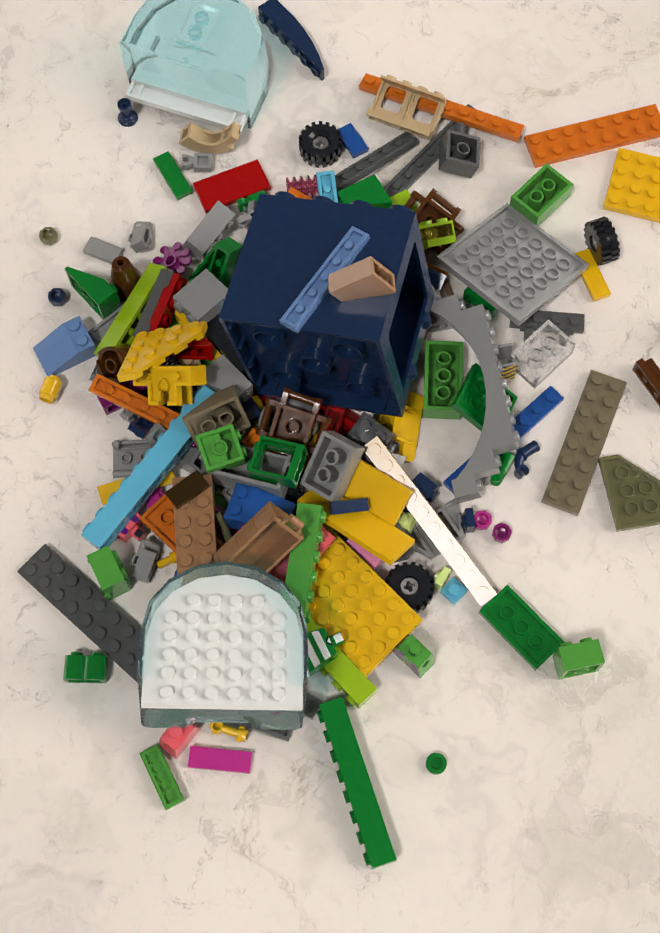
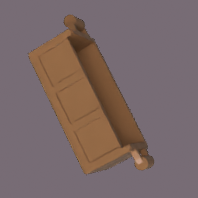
[213,501,304,582]

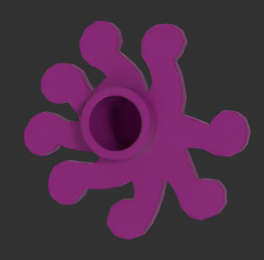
[153,242,192,275]

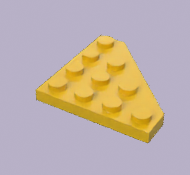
[117,321,208,382]

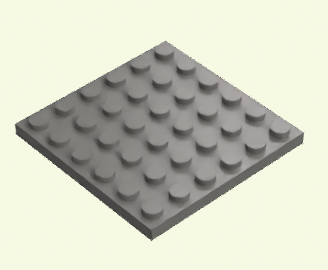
[436,203,589,326]

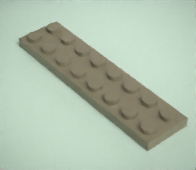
[541,370,627,516]

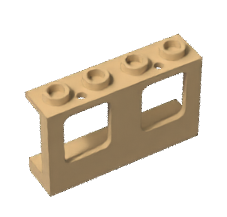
[365,75,447,141]

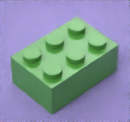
[509,163,574,226]

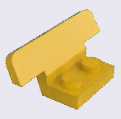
[377,392,423,463]

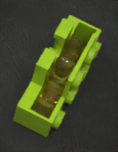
[418,218,457,249]

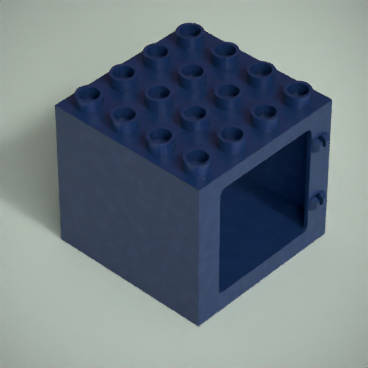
[219,191,434,417]

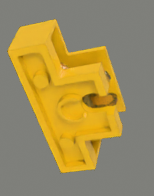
[133,364,207,406]

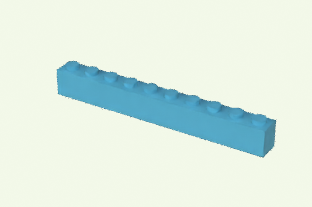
[81,385,215,550]

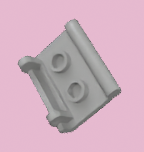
[112,440,154,478]

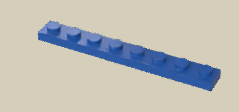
[443,385,564,494]

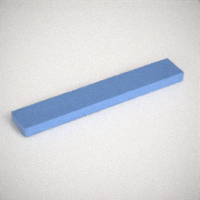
[279,226,370,333]

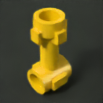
[209,718,249,743]

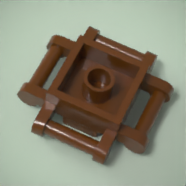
[404,188,465,258]
[255,387,333,457]

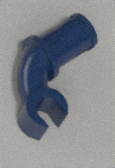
[514,440,540,480]

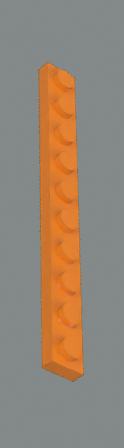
[359,73,525,143]

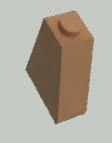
[328,256,396,302]

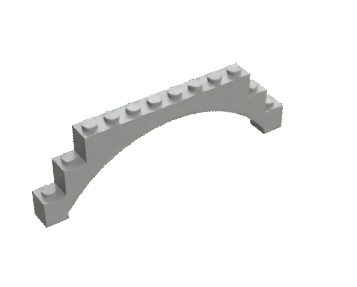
[430,285,520,503]

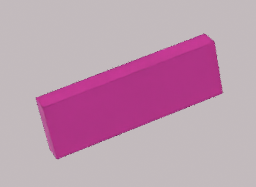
[188,746,252,774]

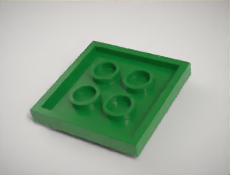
[451,363,518,431]

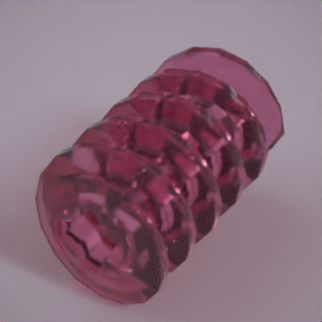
[286,175,318,197]

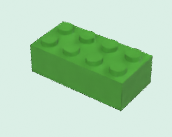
[422,340,463,420]

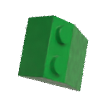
[64,266,121,320]

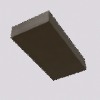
[165,470,209,510]

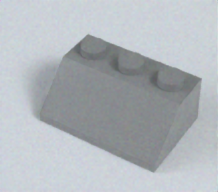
[180,200,235,259]

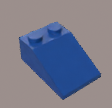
[223,483,296,530]

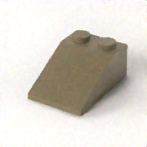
[182,385,251,450]

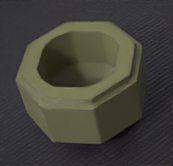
[39,227,58,245]

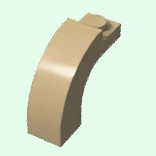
[179,122,240,154]

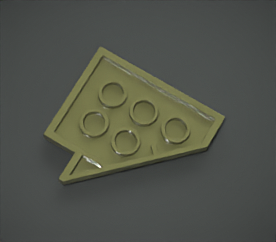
[598,455,660,532]

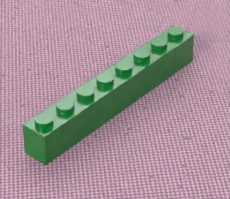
[317,697,397,870]

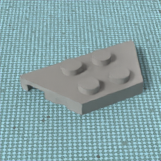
[408,499,464,560]

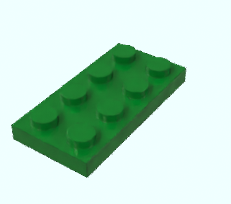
[478,585,565,671]

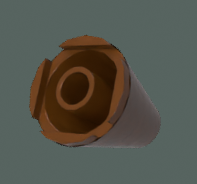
[109,256,142,302]
[96,344,132,383]

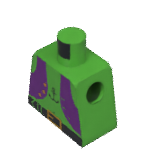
[393,634,434,679]

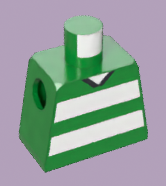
[301,628,345,676]

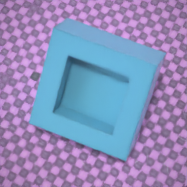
[440,577,468,606]

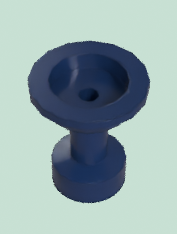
[117,98,138,127]

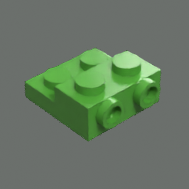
[195,424,248,473]

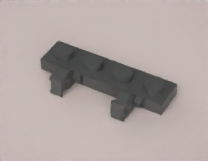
[509,310,584,345]

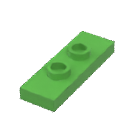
[139,744,185,811]

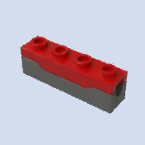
[133,268,188,337]

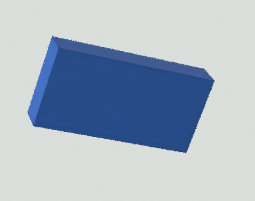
[339,123,368,159]

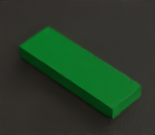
[153,151,193,200]

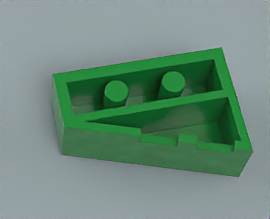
[188,237,242,288]

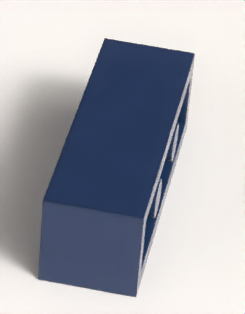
[329,498,369,515]

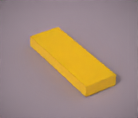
[575,249,611,302]

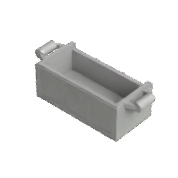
[199,445,292,499]

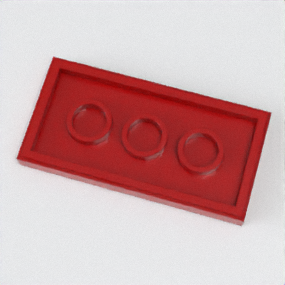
[193,159,271,214]

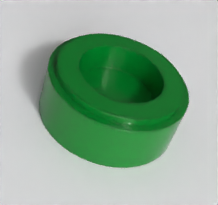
[426,753,447,775]

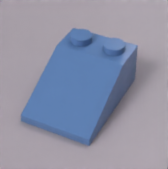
[33,316,96,376]

